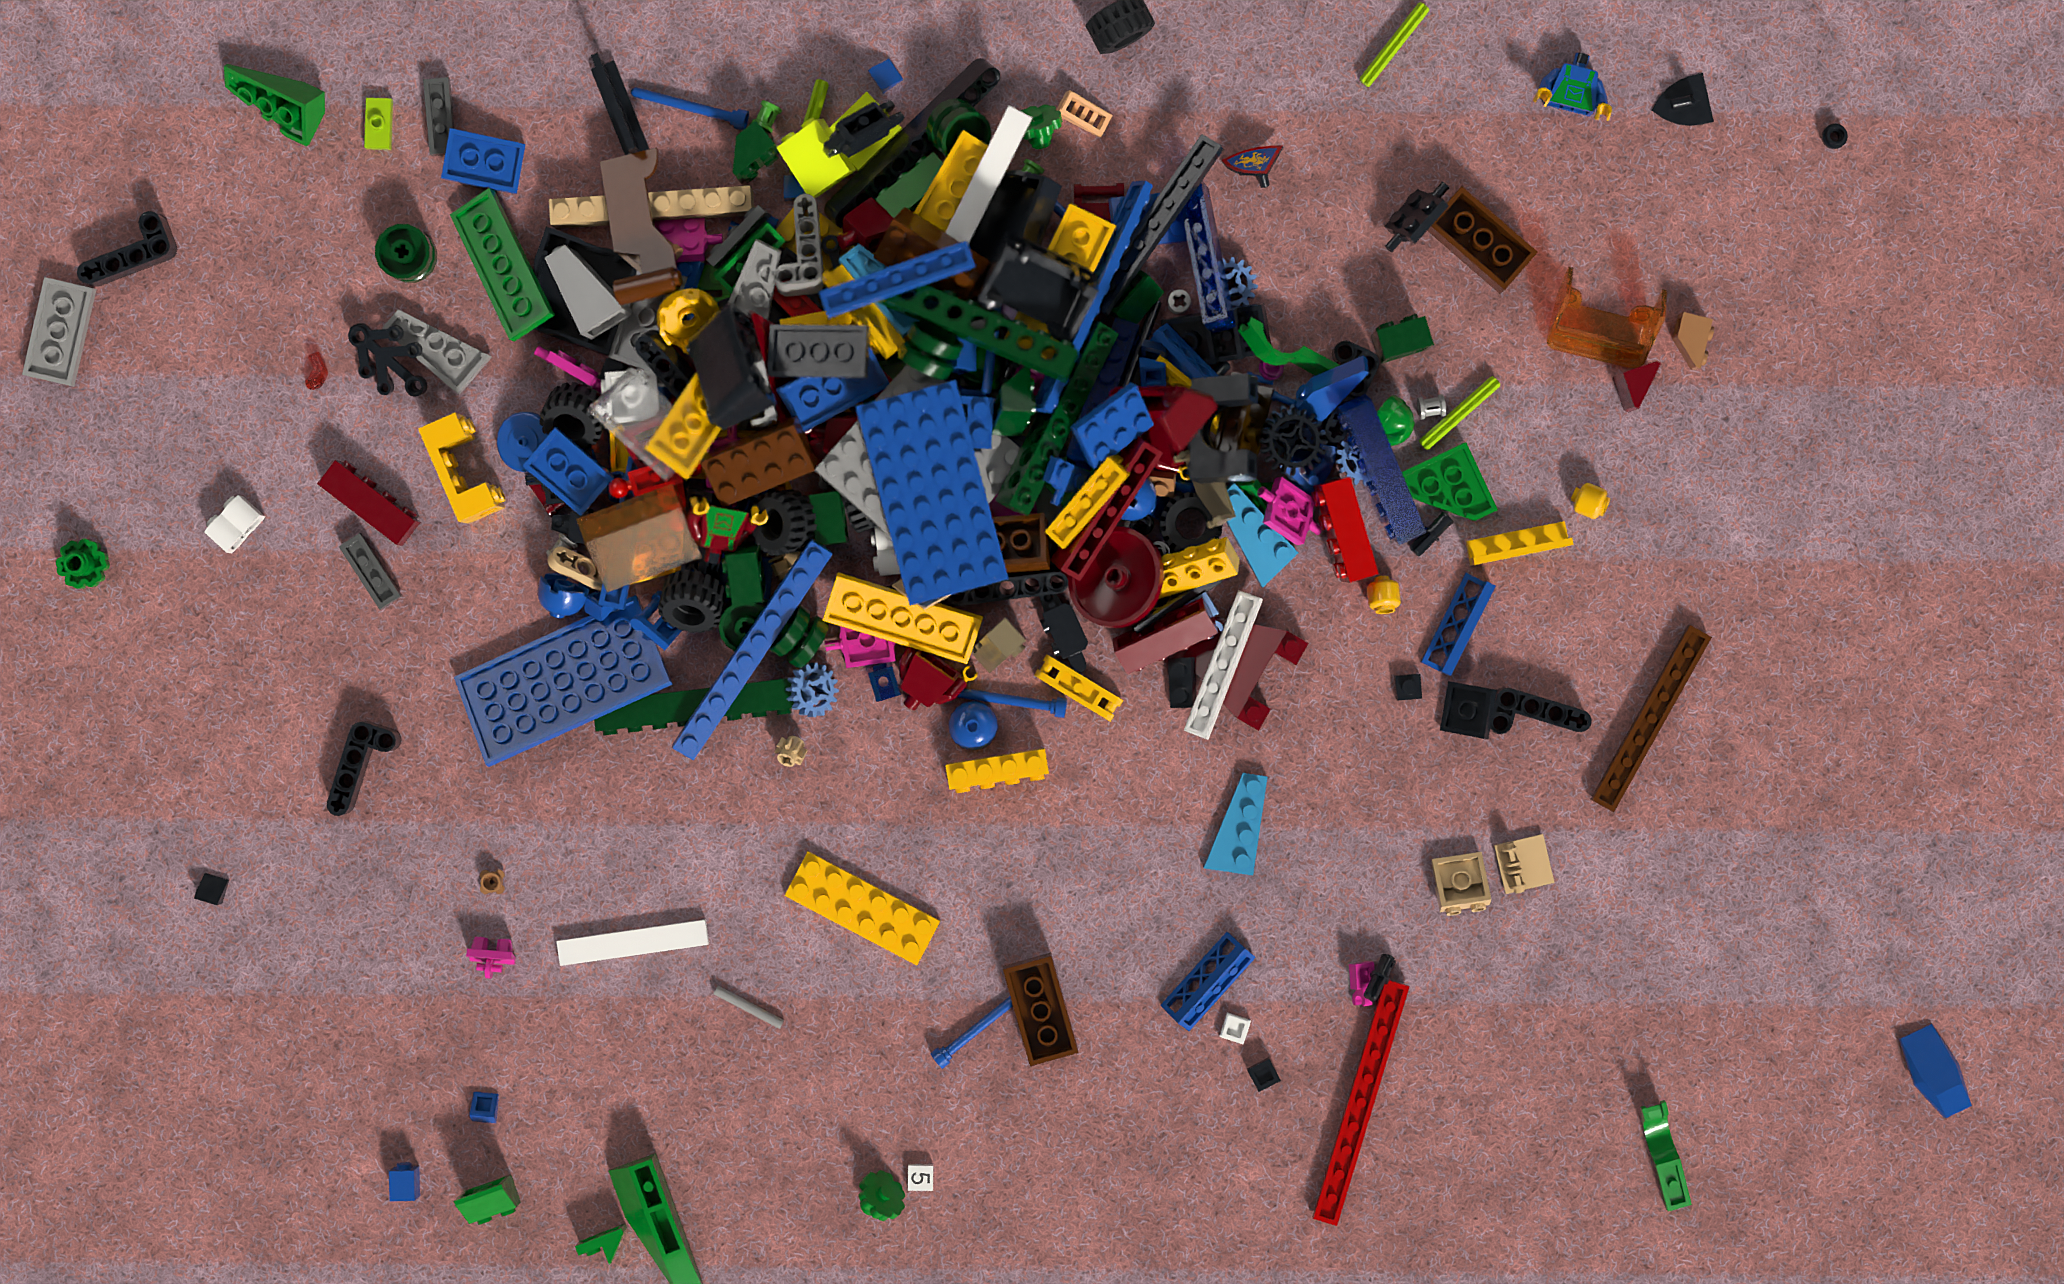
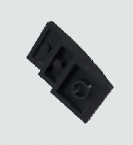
[1161,303,1271,365]

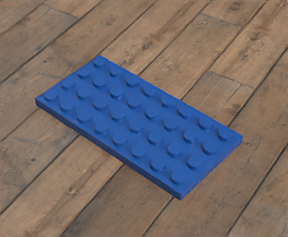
[856,380,1008,606]
[454,595,672,767]

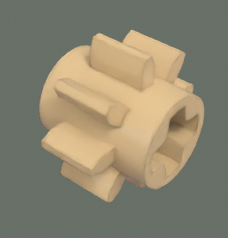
[774,736,808,767]

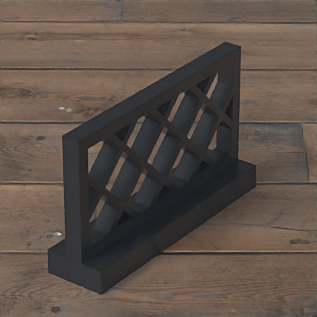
[590,53,650,155]

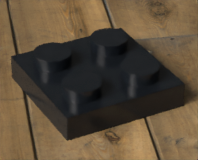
[1440,681,1497,739]

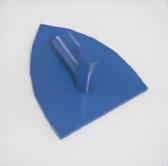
[1279,444,1337,496]

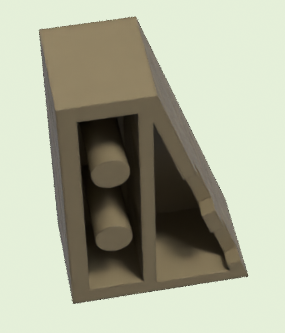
[971,618,1026,673]

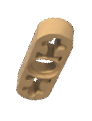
[547,547,606,592]

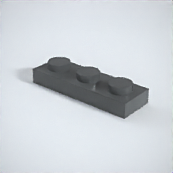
[423,77,455,156]
[707,205,772,269]
[339,533,402,610]

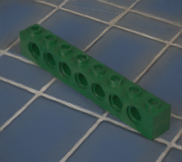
[877,283,1078,384]
[995,321,1119,516]

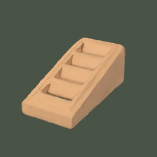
[1056,90,1113,138]

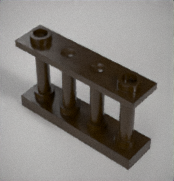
[1213,372,1275,483]

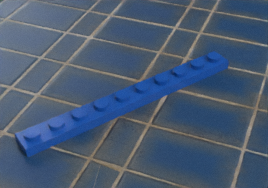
[1035,180,1153,413]
[672,538,833,761]

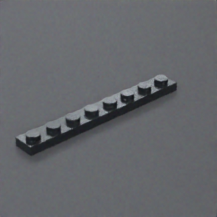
[1099,134,1224,316]

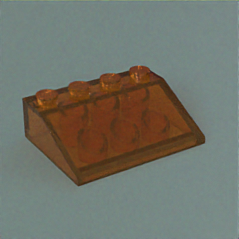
[576,484,702,592]

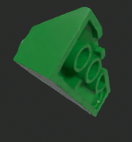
[224,64,325,147]

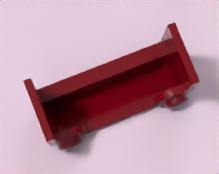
[1104,385,1217,451]

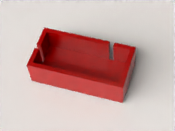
[1311,476,1379,583]

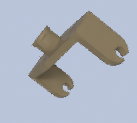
[1173,449,1236,528]

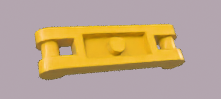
[1034,654,1123,722]

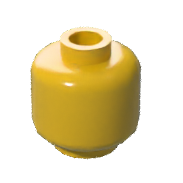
[1571,483,1610,519]
[1367,576,1401,614]

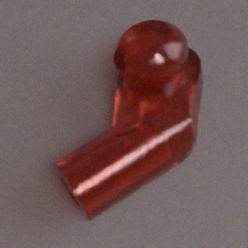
[305,352,328,390]

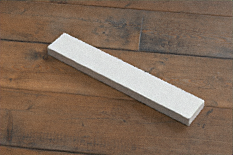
[945,106,1032,245]
[1184,590,1263,740]
[556,919,709,966]

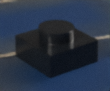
[1394,674,1422,701]
[1247,1057,1281,1092]

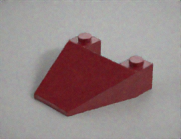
[1183,617,1309,731]

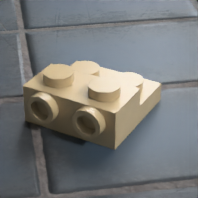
[1431,852,1492,916]

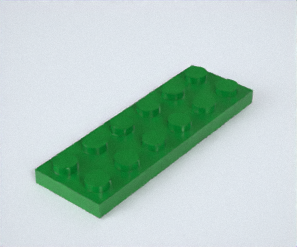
[450,188,554,342]

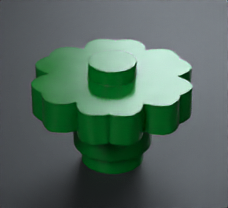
[1020,105,1063,149]
[56,538,110,589]
[858,1170,905,1221]

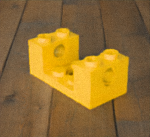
[418,413,506,524]

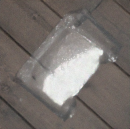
[588,367,676,482]

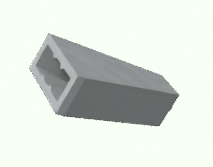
[545,245,633,339]

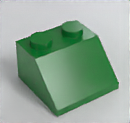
[454,1174,521,1225]

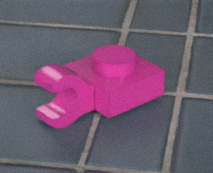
[1349,961,1375,1006]

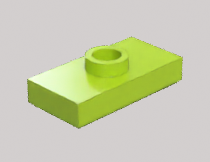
[364,98,393,150]

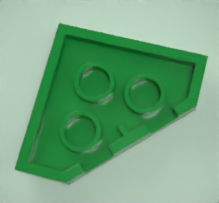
[1397,442,1498,521]

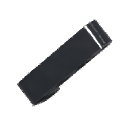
[77,211,177,287]
[634,330,695,399]
[1323,340,1379,444]
[1490,687,1592,734]
[327,721,401,816]

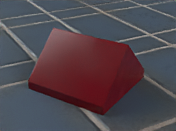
[1613,361,1661,413]

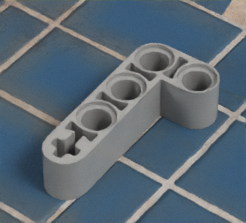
[773,194,824,296]

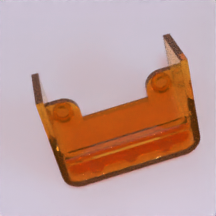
[1547,266,1667,368]

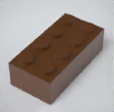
[1427,186,1538,294]
[873,207,990,312]
[700,416,818,507]
[992,513,1050,574]
[1003,952,1079,1067]

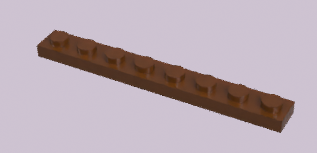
[1590,625,1712,812]

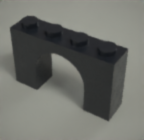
[1187,374,1258,484]

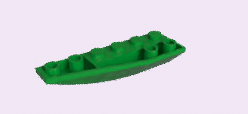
[608,1153,703,1284]

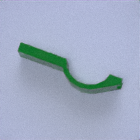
[1238,317,1340,376]
[1640,1100,1692,1212]

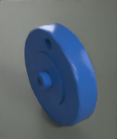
[497,412,548,472]

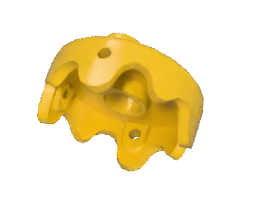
[656,288,719,354]

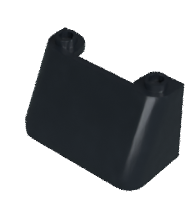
[978,232,1099,342]
[686,303,777,430]

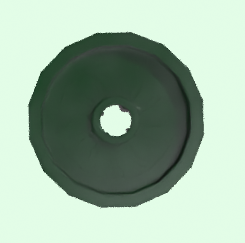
[926,99,992,158]
[375,224,437,283]
[898,321,964,380]
[719,598,768,652]
[769,604,829,669]

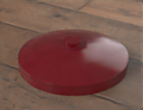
[1068,526,1164,628]

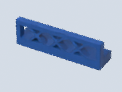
[1150,323,1219,379]
[1421,573,1496,676]
[1160,932,1256,1031]

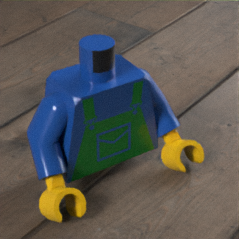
[1533,53,1612,121]

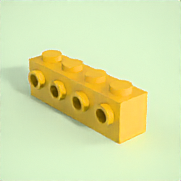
[1158,537,1240,599]
[945,748,1049,793]

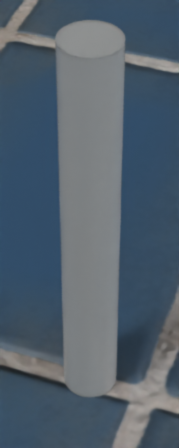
[714,985,784,1029]

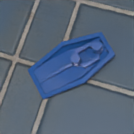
[1899,1024,1972,1118]

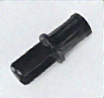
[1409,512,1454,556]
[1364,954,1396,1002]

